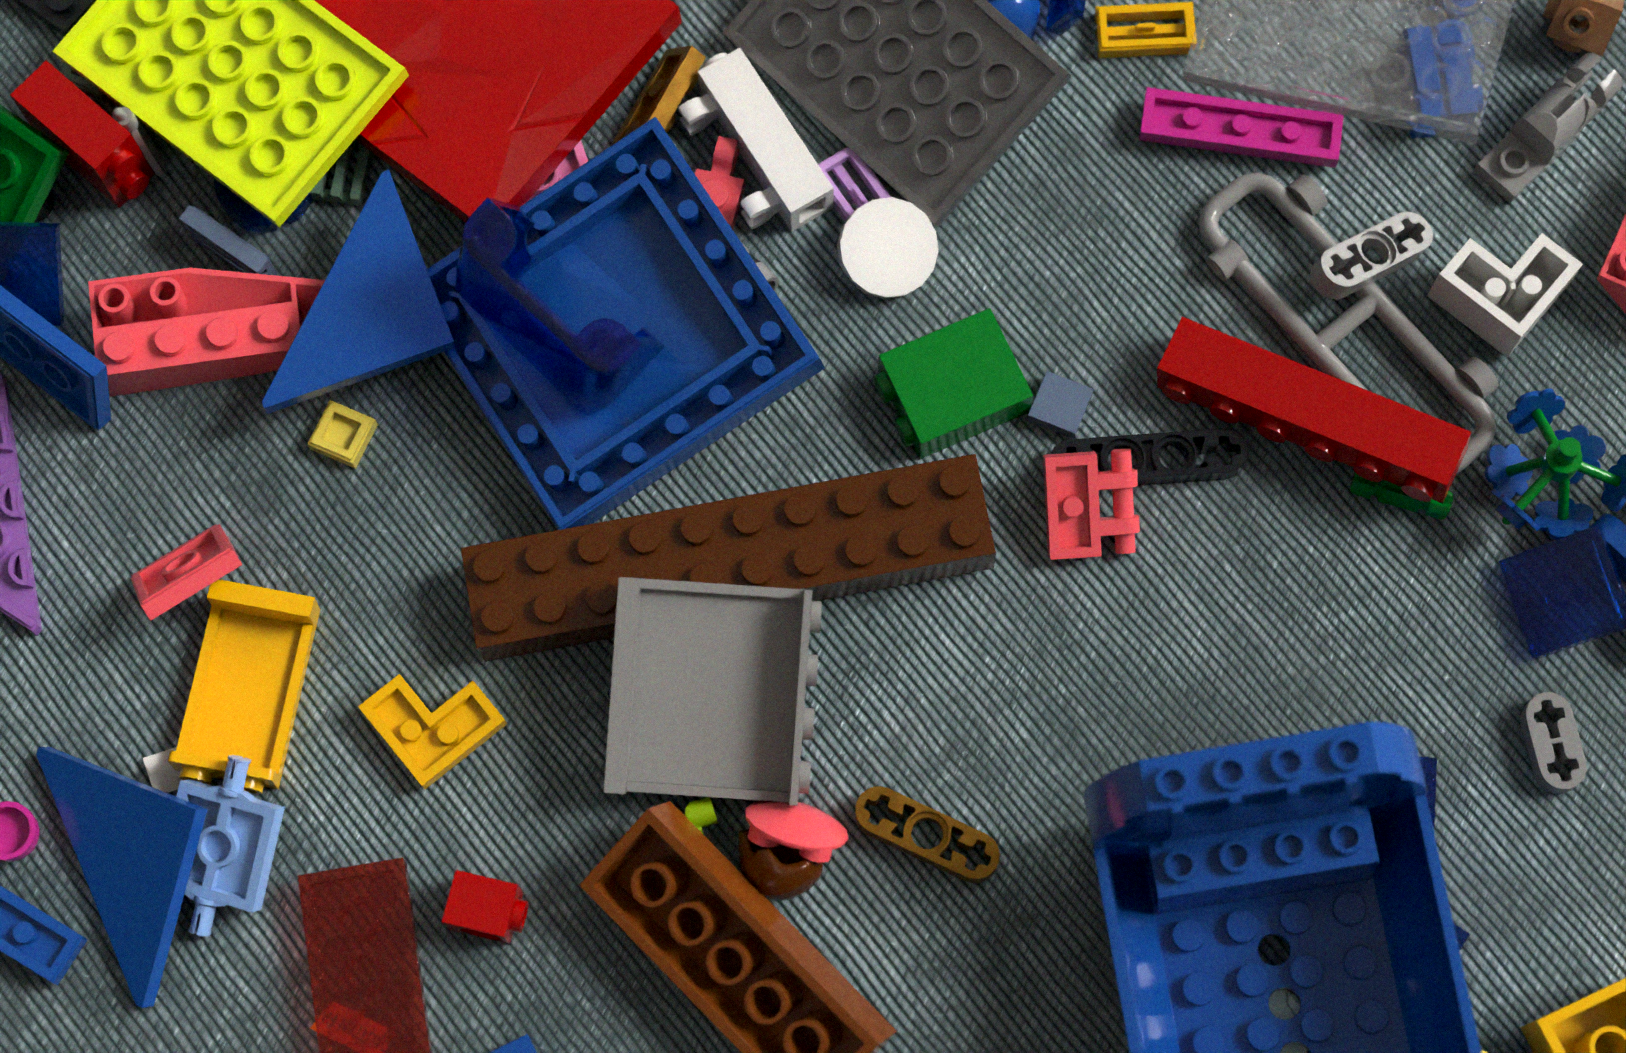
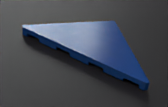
[262,170,456,414]
[36,747,208,1008]

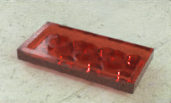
[297,857,432,1053]

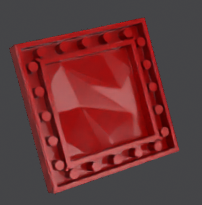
[314,0,682,233]

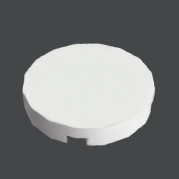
[837,197,939,299]

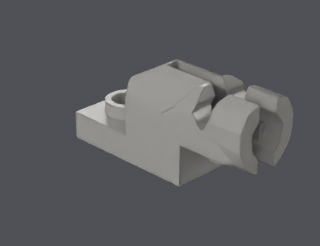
[1474,52,1623,204]

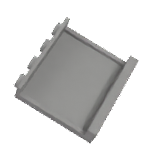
[604,577,822,806]

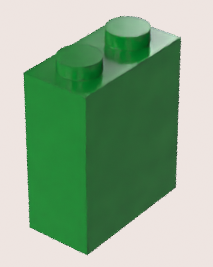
[873,308,1034,459]

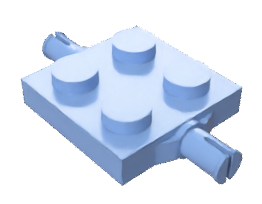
[176,755,285,936]

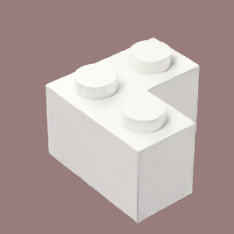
[1427,233,1583,357]

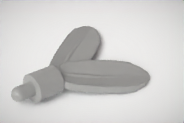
[112,107,167,178]

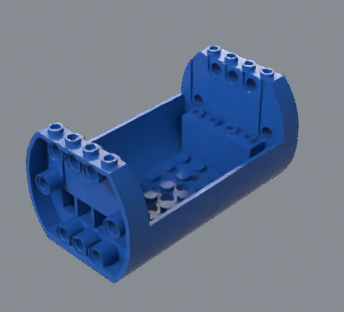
[1084,721,1481,1053]

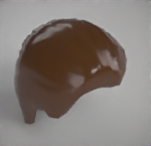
[739,829,823,901]

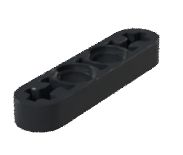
[1051,428,1249,486]

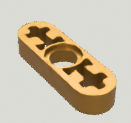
[855,786,1000,883]

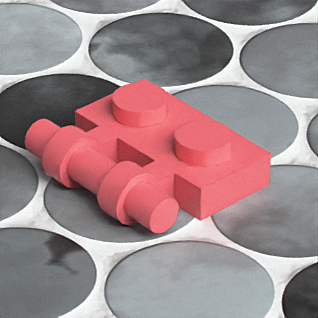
[1043,449,1140,560]

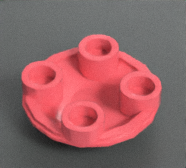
[745,801,848,863]

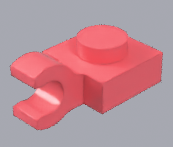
[695,136,745,230]

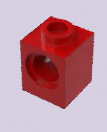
[442,870,529,944]

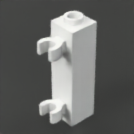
[678,48,834,232]

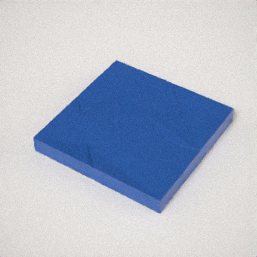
[427,117,825,530]

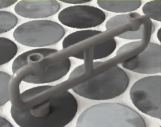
[1198,173,1499,474]

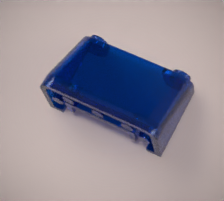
[454,197,665,411]

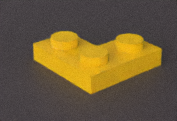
[358,674,507,790]

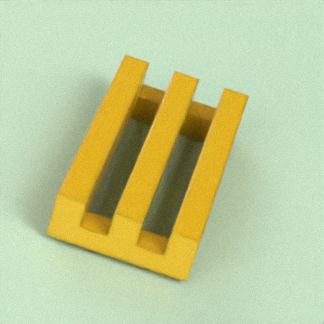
[1094,2,1197,58]

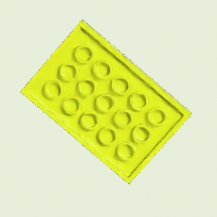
[53,0,409,228]

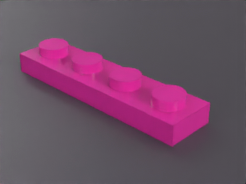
[1139,87,1344,168]

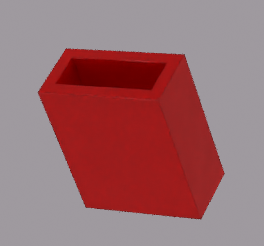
[10,60,154,208]

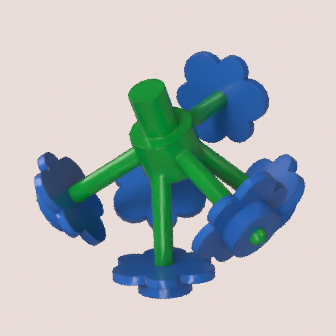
[1484,388,1626,541]

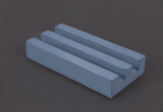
[179,205,277,276]

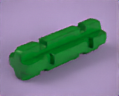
[1351,472,1453,520]

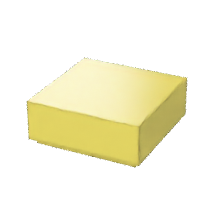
[307,400,378,469]

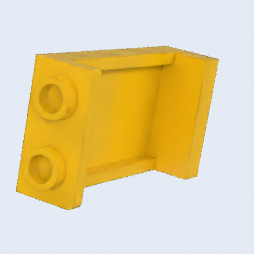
[168,579,320,794]

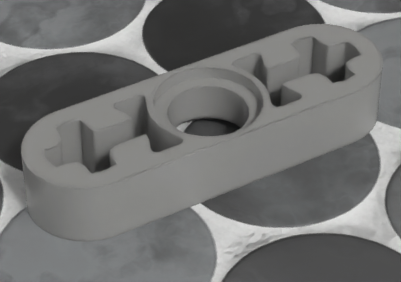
[1310,211,1433,299]

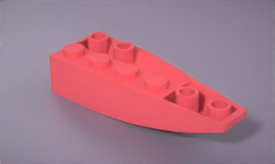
[88,268,325,397]

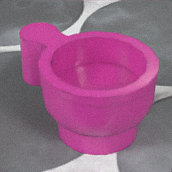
[0,801,40,862]

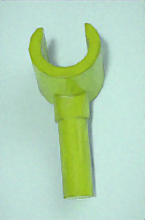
[685,797,718,835]

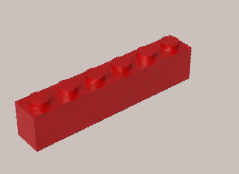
[1157,317,1471,503]

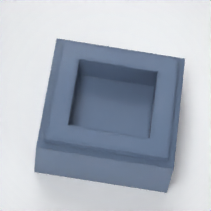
[1027,371,1094,439]

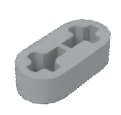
[1520,692,1587,794]

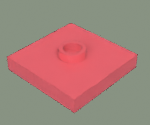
[130,524,243,621]

